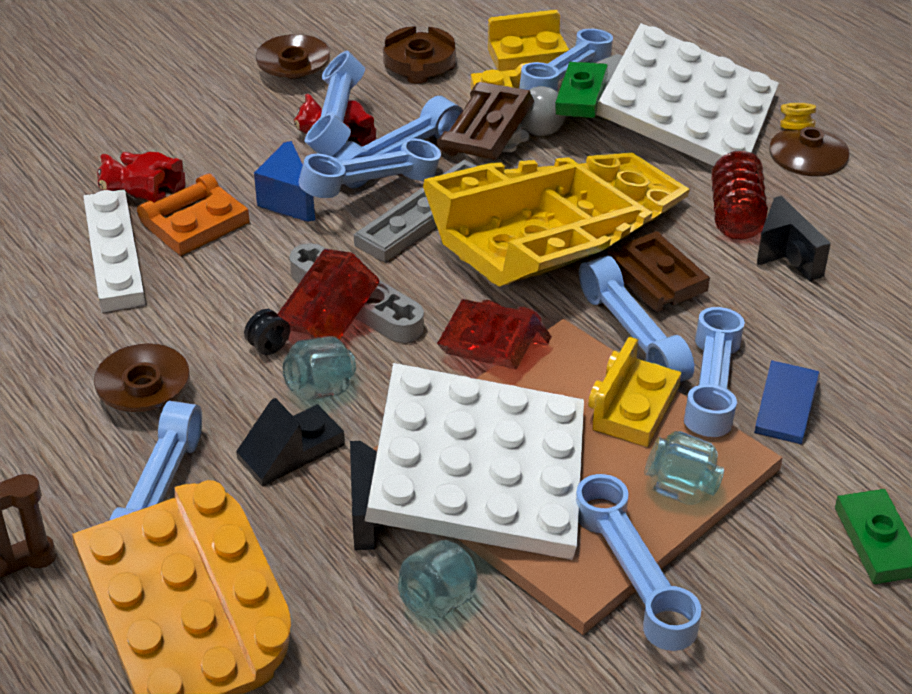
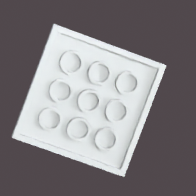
[596,23,779,177]
[365,363,584,560]

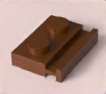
[606,231,710,312]

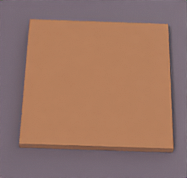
[373,319,783,635]

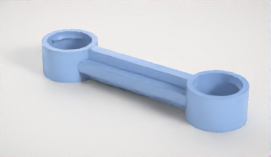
[519,29,613,91]
[305,51,365,156]
[332,96,463,188]
[299,138,441,198]
[579,256,694,382]
[684,307,745,437]
[110,401,202,520]
[576,474,701,651]

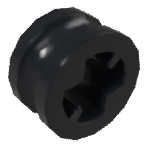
[244,308,291,355]

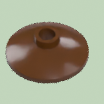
[256,34,330,79]
[769,127,849,176]
[94,343,190,412]

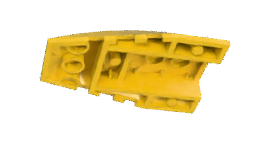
[423,153,690,287]

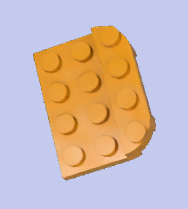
[72,480,291,694]

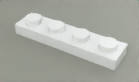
[83,189,146,313]

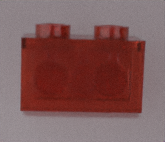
[278,249,380,350]
[437,299,552,370]

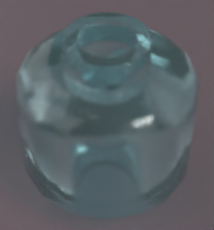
[282,336,356,400]
[644,431,724,506]
[398,540,478,619]

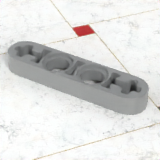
[289,243,424,343]

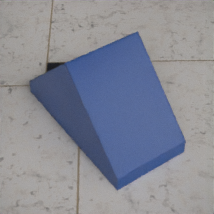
[254,141,315,222]
[754,360,820,444]

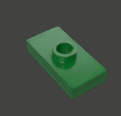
[555,62,608,118]
[835,489,912,585]

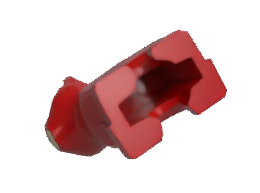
[294,94,376,147]
[97,152,186,203]

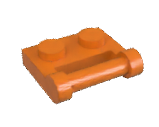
[137,173,250,256]

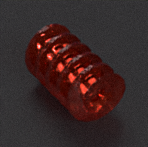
[711,151,768,240]

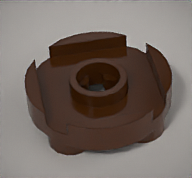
[383,26,456,84]

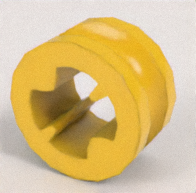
[780,103,816,130]

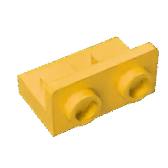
[488,10,569,71]
[588,337,681,447]

